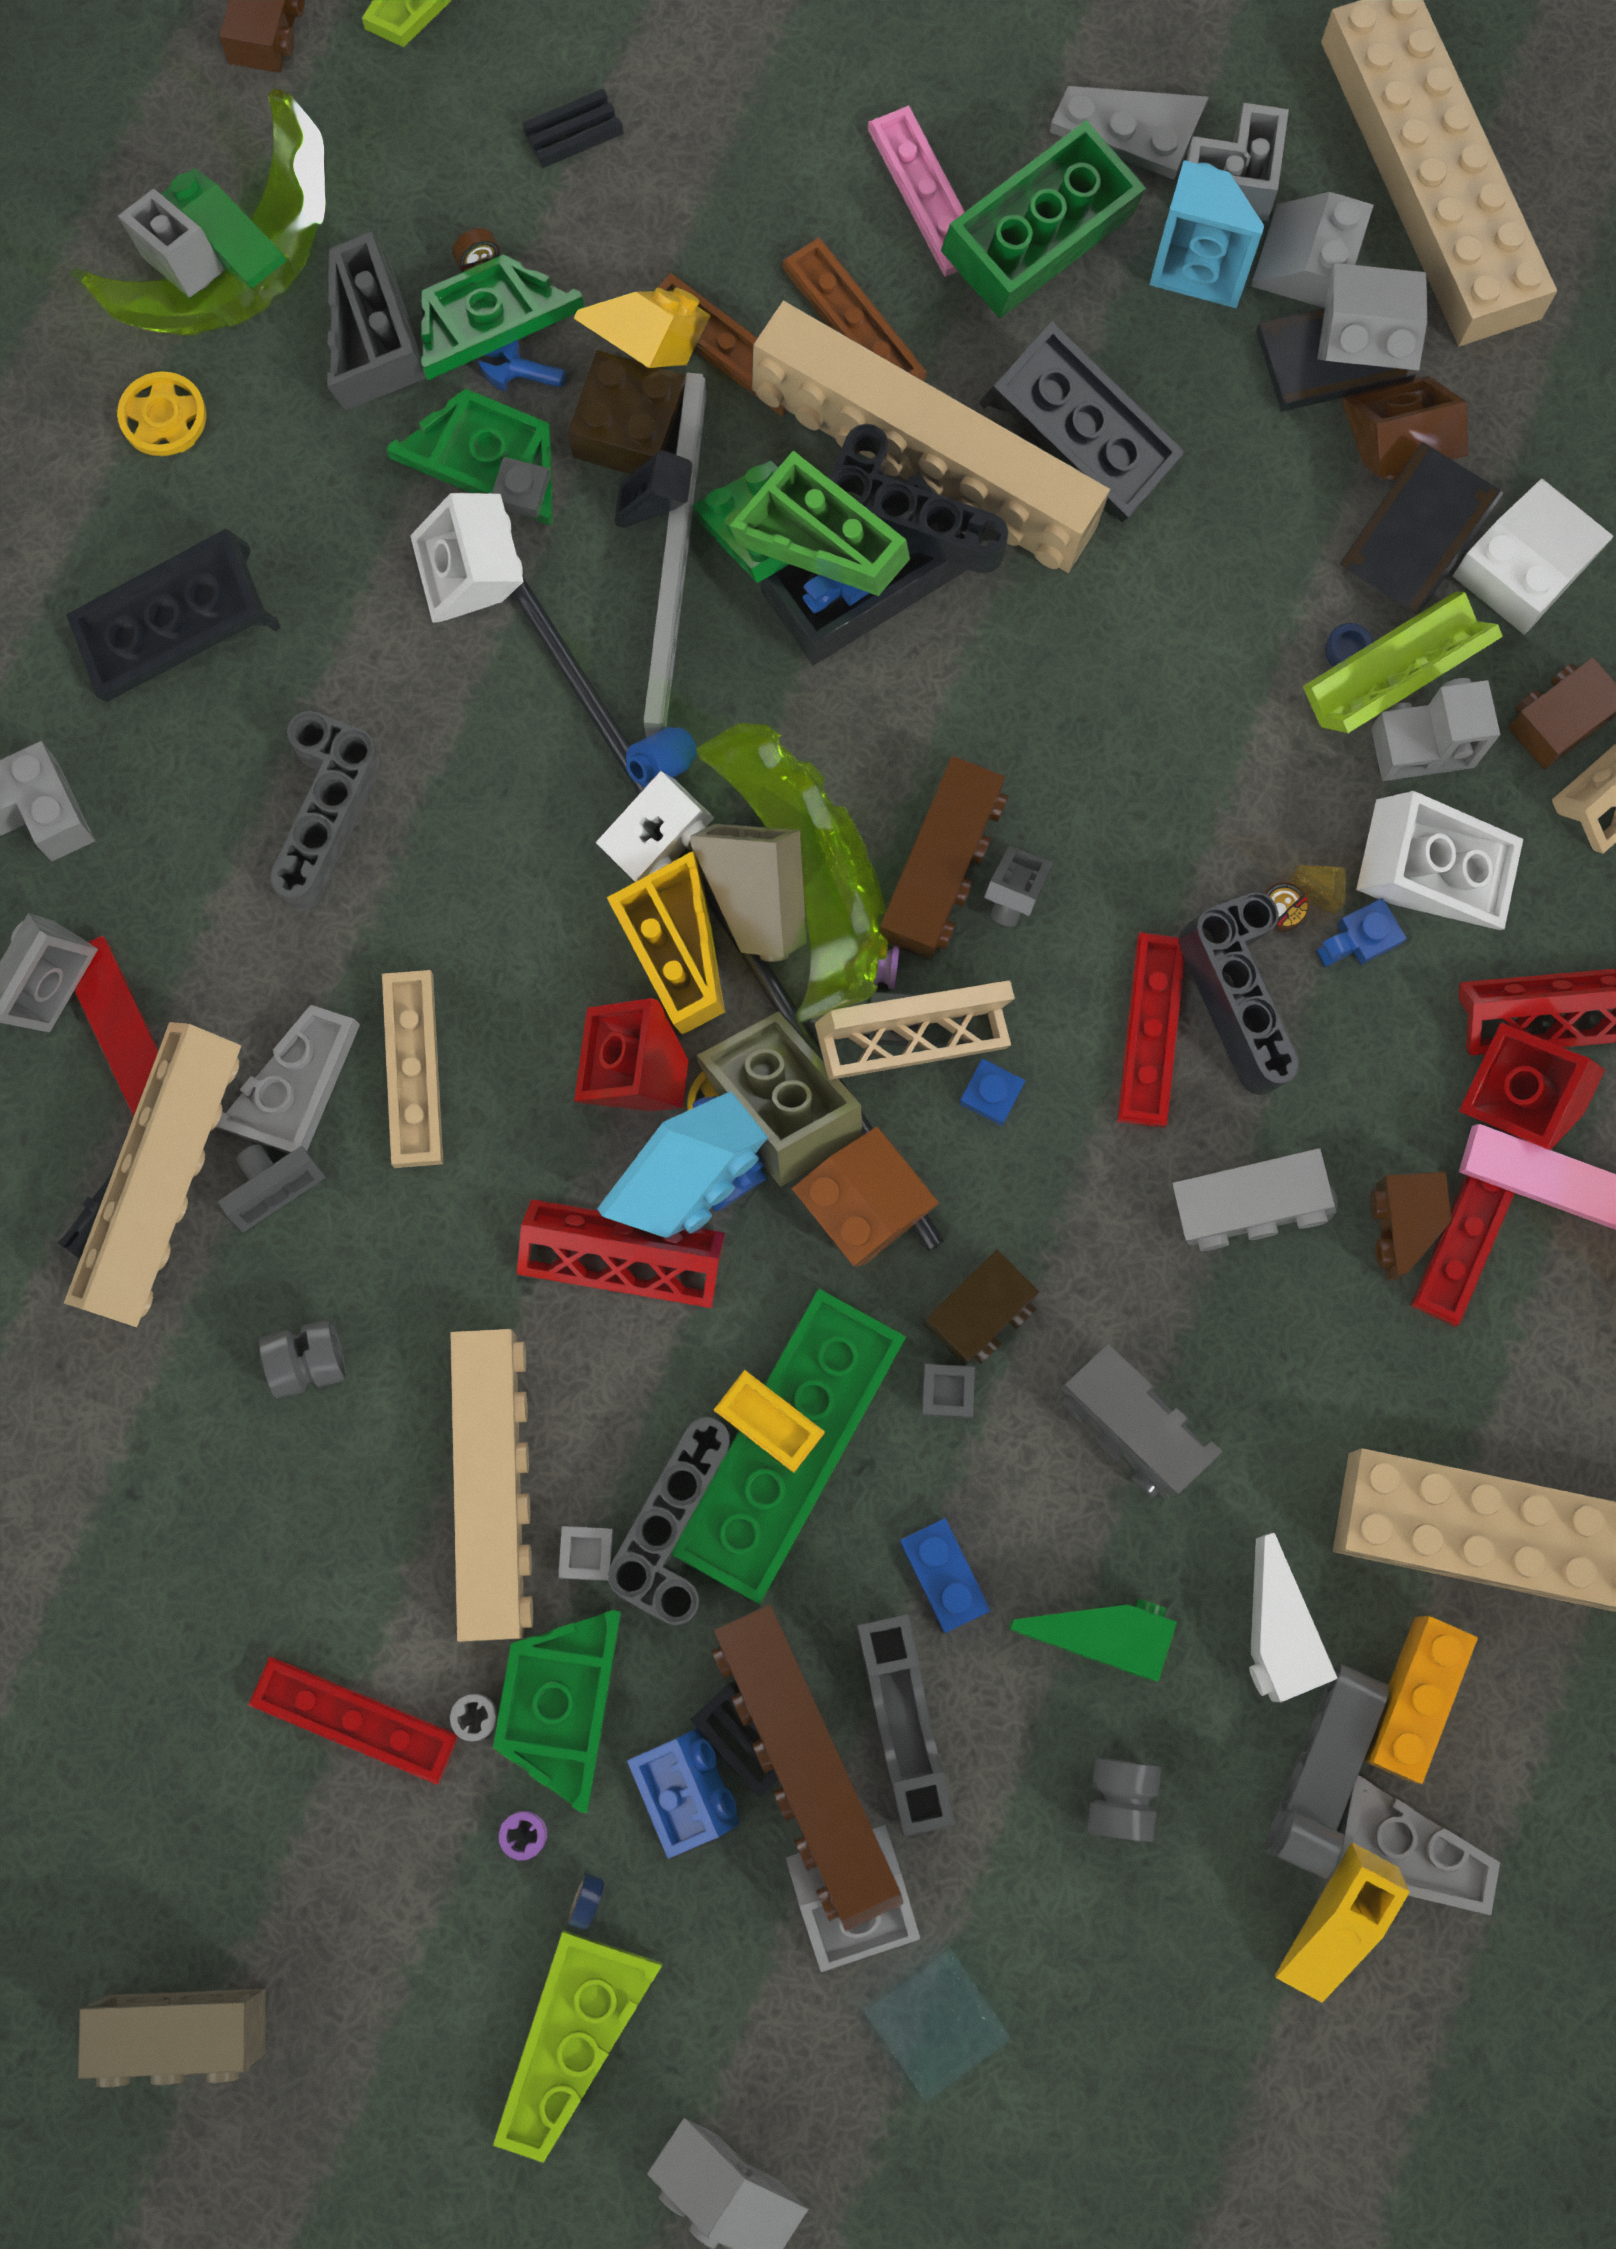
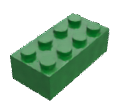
[941,120,1146,319]

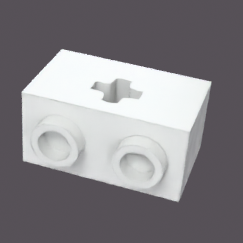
[596,771,714,882]

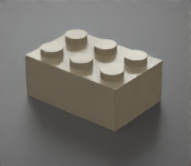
[78,1988,266,2087]

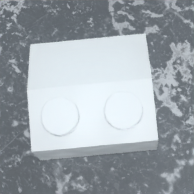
[410,493,524,622]

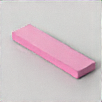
[868,106,965,277]
[1459,1124,1616,1230]

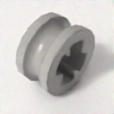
[450,1694,498,1742]

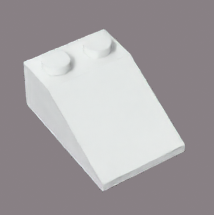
[1453,479,1614,635]
[1356,791,1523,930]

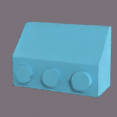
[1149,160,1264,308]
[597,1091,768,1238]

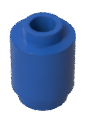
[626,727,697,788]

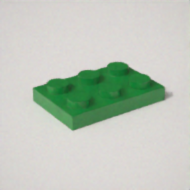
[692,460,790,583]

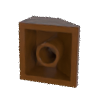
[1342,376,1468,479]

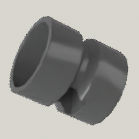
[259,1318,347,1399]
[1087,1757,1161,1842]

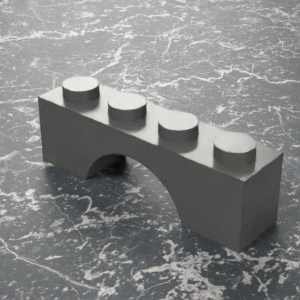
[856,1614,955,1837]

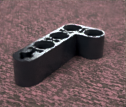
[830,424,1008,574]
[1178,892,1299,1095]

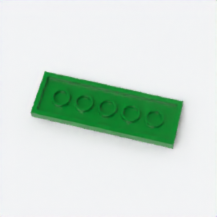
[671,1289,906,1605]

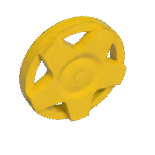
[117,372,206,456]

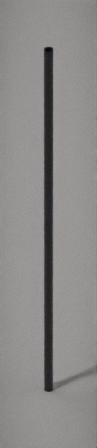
[512,575,944,1252]

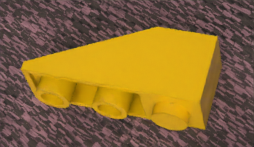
[1275,1842,1410,2003]

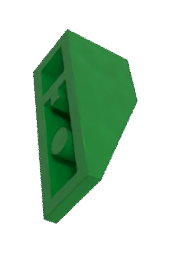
[161,168,287,289]
[1006,1598,1177,1682]

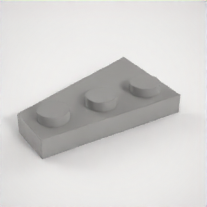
[1050,86,1209,180]
[215,1005,360,1154]
[1333,1775,1500,1915]

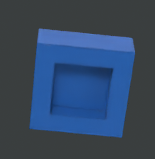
[959,1058,1026,1126]

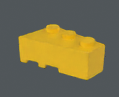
[607,851,725,1035]

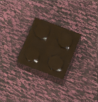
[568,350,686,474]

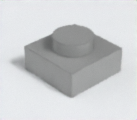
[558,1526,614,1581]

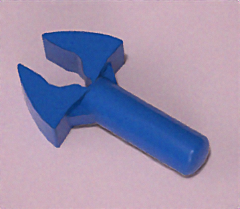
[478,340,567,392]

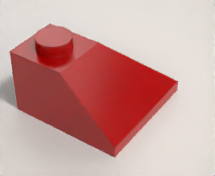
[574,998,688,1111]
[1459,1023,1605,1151]

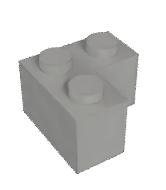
[1186,103,1289,221]
[1371,678,1500,781]
[0,741,95,862]
[647,2118,809,2249]

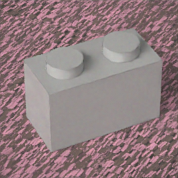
[118,188,225,298]

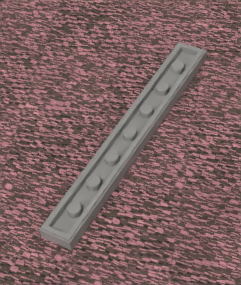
[643,373,706,737]

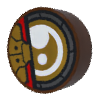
[452,228,500,272]
[1264,881,1309,932]

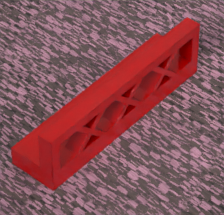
[1458,969,1616,1055]
[517,1199,725,1308]

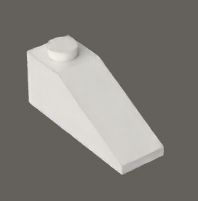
[1249,1533,1338,1702]

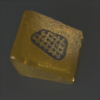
[1287,865,1346,914]

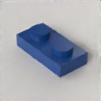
[899,1518,991,1633]

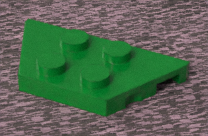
[421,255,585,381]
[386,388,553,526]
[493,1610,622,1813]

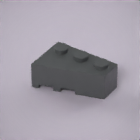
[327,231,426,410]
[1059,1344,1223,1500]

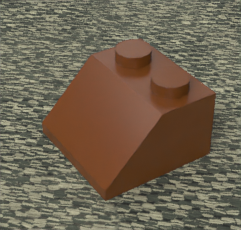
[792,1127,940,1266]

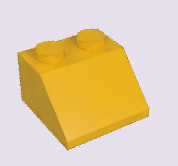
[574,288,711,368]

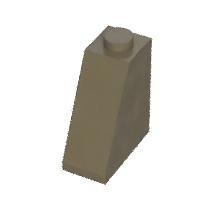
[690,824,807,962]

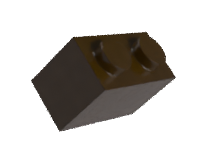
[923,1249,1040,1366]

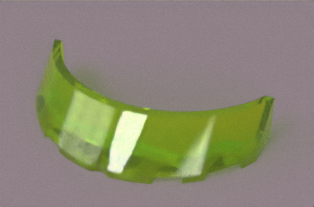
[69,88,325,335]
[696,723,888,1023]

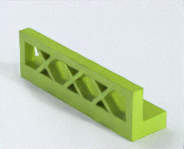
[1303,591,1503,733]

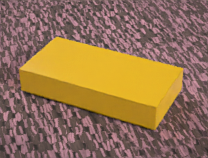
[714,1370,825,1473]

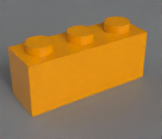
[1363,1616,1478,1784]

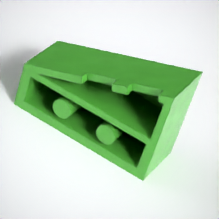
[730,451,910,596]

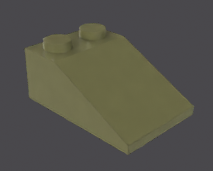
[697,1011,862,1187]

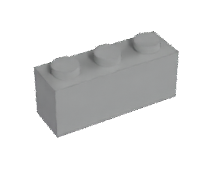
[1172,1148,1336,1251]

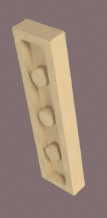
[382,970,443,1168]

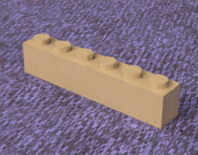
[64,1022,242,1327]
[451,1329,533,1642]

